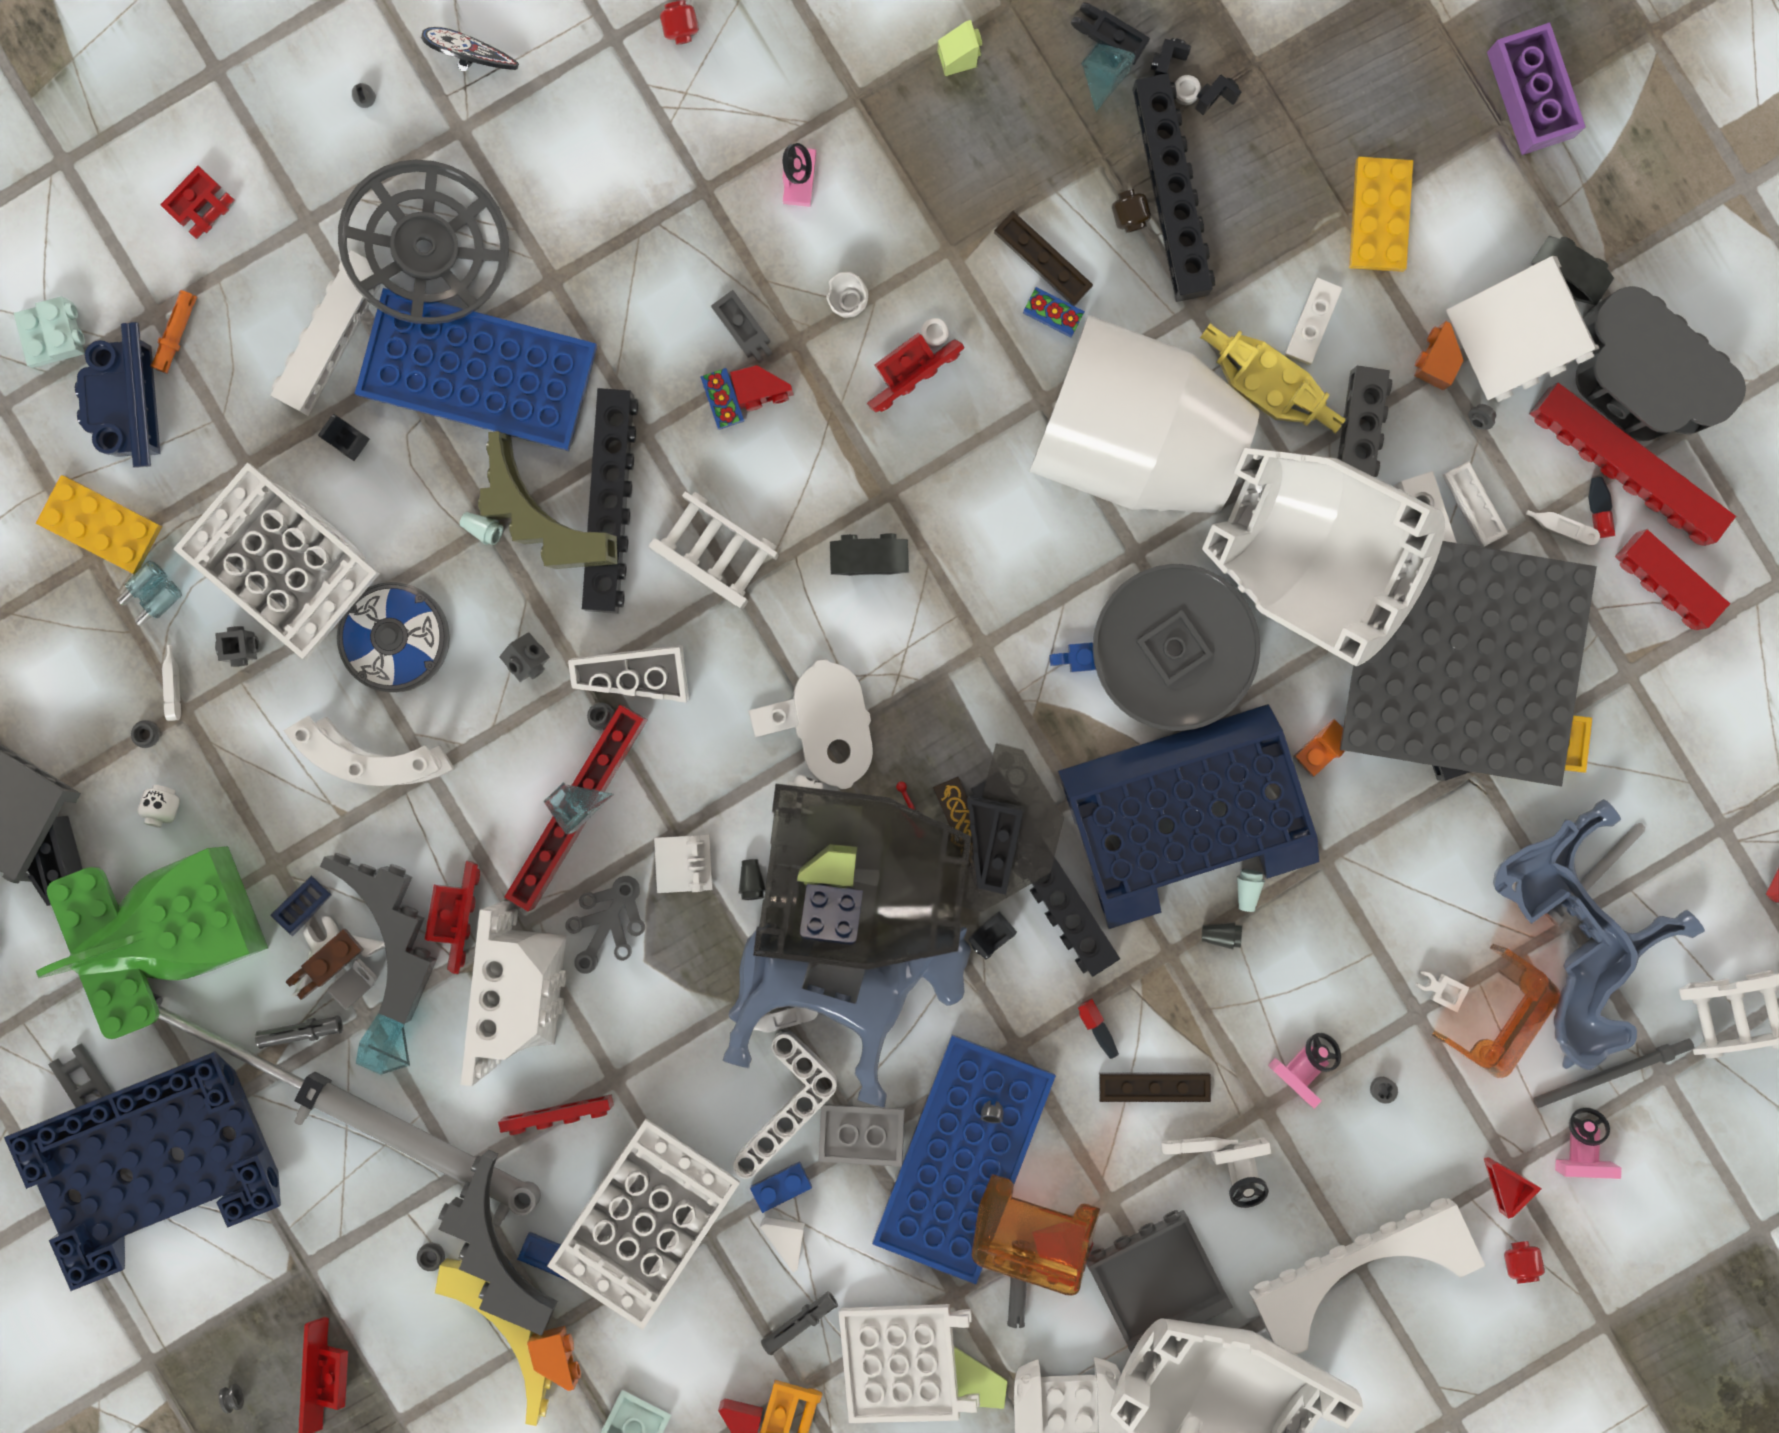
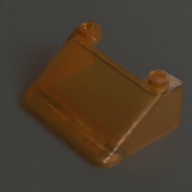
[972,1174,1100,1296]

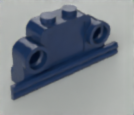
[74,322,161,468]

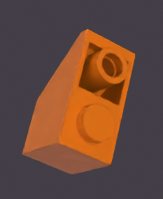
[1414,321,1464,390]
[527,1326,581,1391]

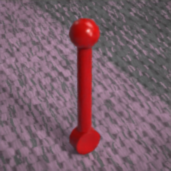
[896,781,927,835]

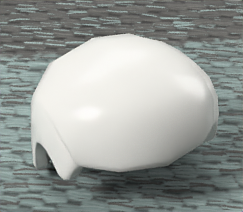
[826,272,868,318]

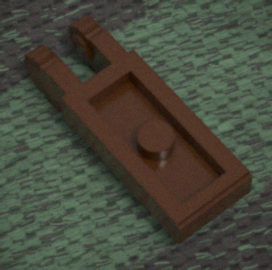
[286,929,364,1000]

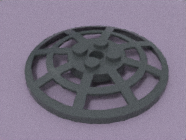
[338,159,509,324]

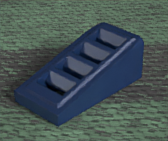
[270,875,332,936]

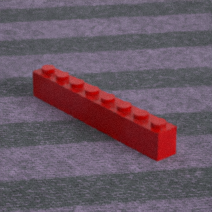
[1529,383,1736,546]
[504,705,648,912]

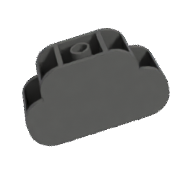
[1575,286,1746,441]

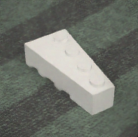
[568,645,689,703]

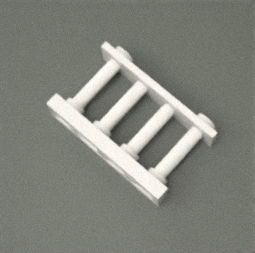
[648,491,779,610]

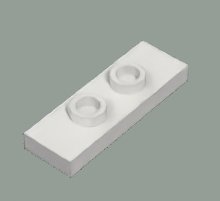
[1285,277,1342,366]
[1442,461,1508,547]
[749,699,798,737]

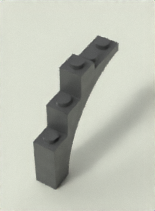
[320,853,437,1024]
[438,1149,558,1336]

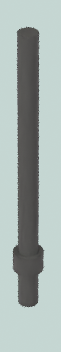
[1533,1038,1695,1108]

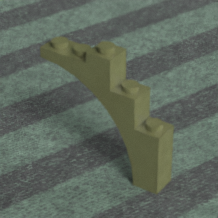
[478,431,617,569]

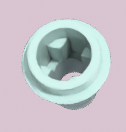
[460,512,503,545]
[1237,869,1265,912]

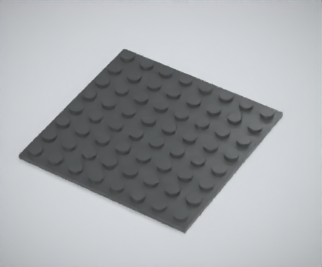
[1340,541,1597,787]

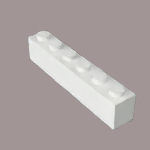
[271,250,383,416]

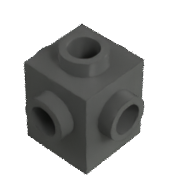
[215,626,260,667]
[499,632,550,682]

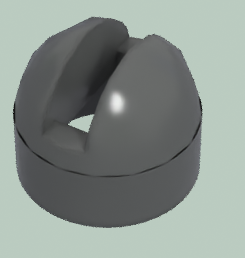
[352,83,376,108]
[981,1101,1004,1123]

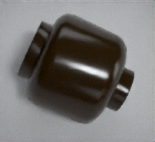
[1111,189,1151,233]

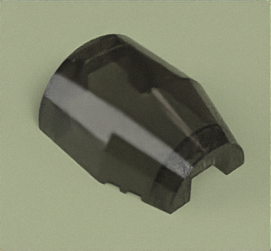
[753,783,971,970]

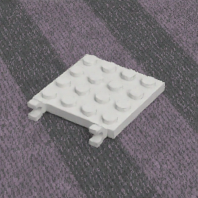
[838,1304,980,1423]

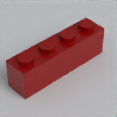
[1615,529,1731,630]

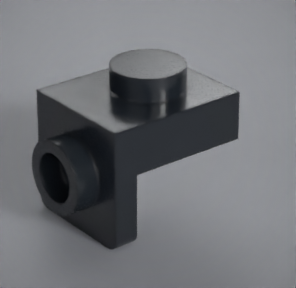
[1150,38,1191,76]
[1195,75,1242,115]
[318,414,370,461]
[968,911,1017,960]

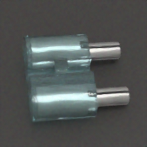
[117,560,182,626]

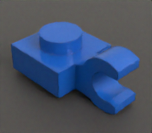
[1049,642,1096,672]

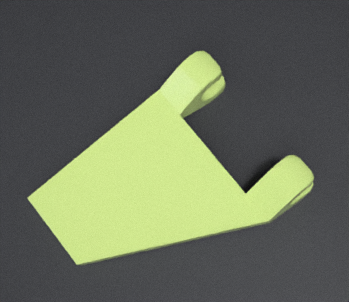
[954,1346,1007,1409]

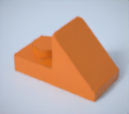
[1293,719,1345,777]

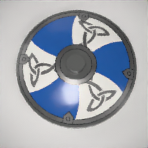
[337,582,450,693]

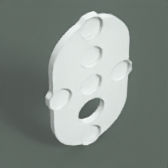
[794,659,873,789]

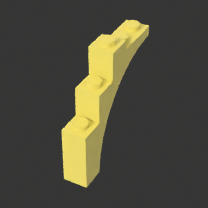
[435,1258,552,1426]

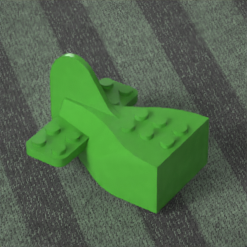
[36,846,268,1039]

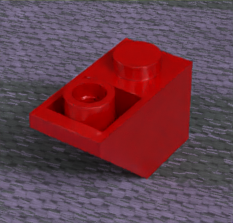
[730,365,794,411]

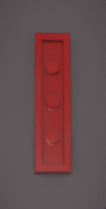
[498,1094,614,1135]

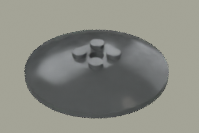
[1093,564,1260,731]

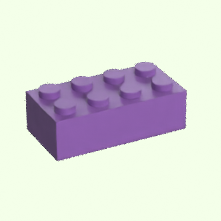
[1487,23,1586,155]

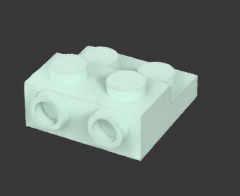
[14,296,85,368]
[600,1390,671,1433]

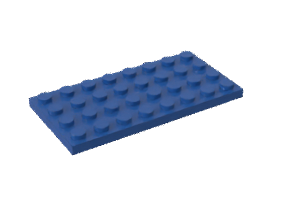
[354,288,597,451]
[872,1034,1056,1284]

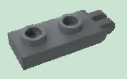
[711,290,773,364]

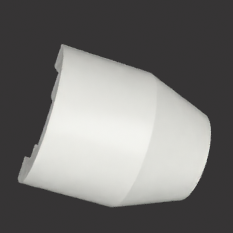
[1029,315,1259,513]
[1202,448,1445,666]
[1110,1318,1363,1433]

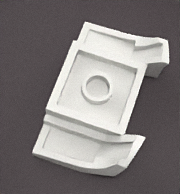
[1014,1357,1127,1433]

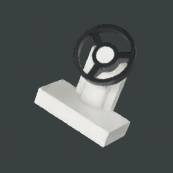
[1210,1137,1271,1208]

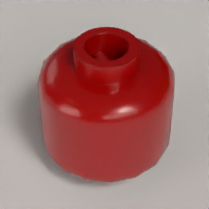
[660,0,699,45]
[1504,1241,1545,1284]

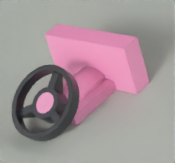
[782,143,816,207]
[1268,1033,1341,1109]
[1555,1108,1622,1179]

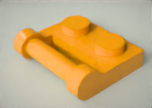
[760,1380,823,1433]

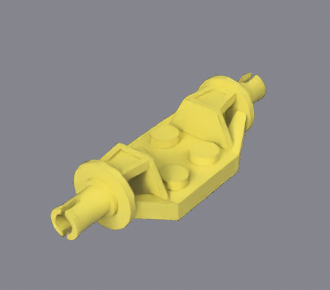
[1200,323,1346,433]

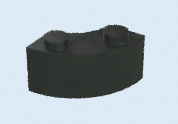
[1531,236,1614,306]
[830,533,909,576]

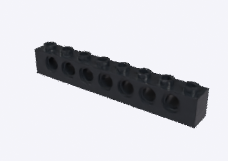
[1132,73,1215,302]
[582,388,638,614]
[971,771,1120,977]

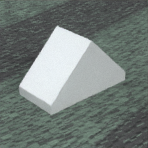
[760,1217,805,1272]

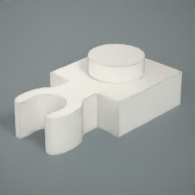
[1415,971,1469,1013]

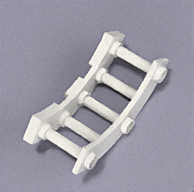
[283,716,455,786]
[1679,970,1779,1058]

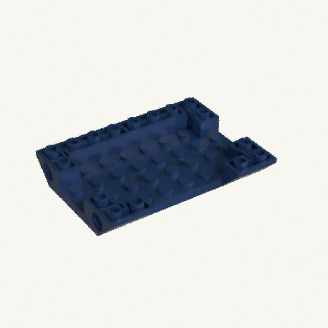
[1058,704,1320,929]
[4,1051,281,1291]

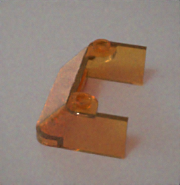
[1432,944,1560,1078]

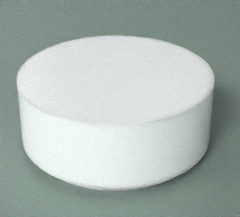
[1175,75,1201,105]
[921,318,948,348]

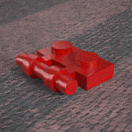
[160,166,235,239]

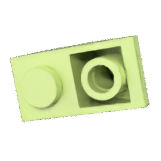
[937,20,982,76]
[797,844,857,888]

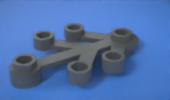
[565,876,645,974]

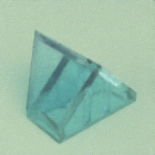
[1081,43,1135,112]
[543,782,614,835]
[356,1013,410,1075]

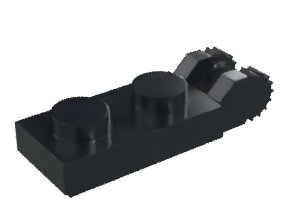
[1071,2,1150,65]

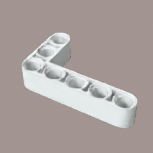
[733,1030,837,1179]

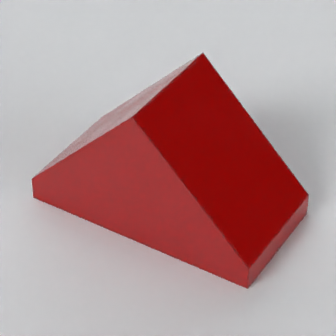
[718,1398,763,1433]

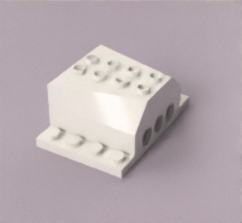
[174,463,380,660]
[461,901,567,1086]
[547,1119,740,1330]

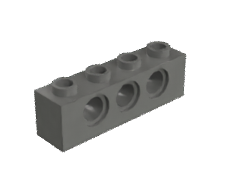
[1337,365,1392,477]

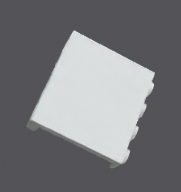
[1446,256,1599,402]

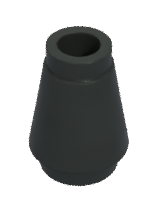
[738,859,766,900]
[1201,922,1242,950]

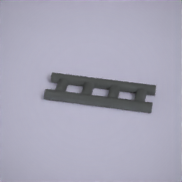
[48,1043,113,1107]

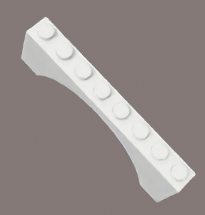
[1249,1198,1486,1355]

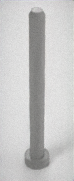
[1545,823,1645,926]

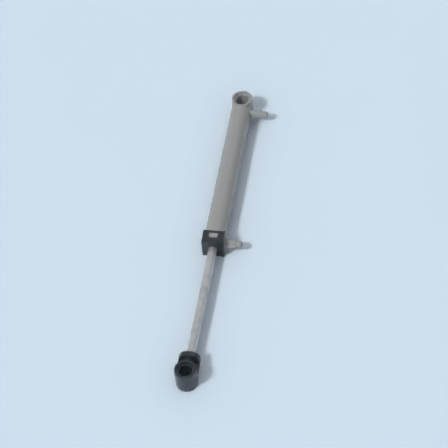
[152,992,541,1226]

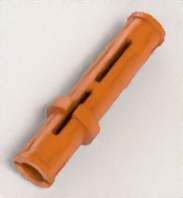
[150,290,198,374]

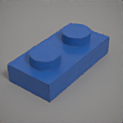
[750,1161,812,1213]

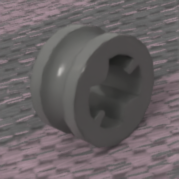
[1370,1076,1398,1104]
[219,1384,244,1414]

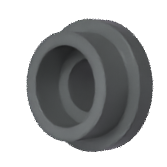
[1468,404,1497,430]
[587,703,614,730]
[131,720,160,748]
[417,1242,445,1271]

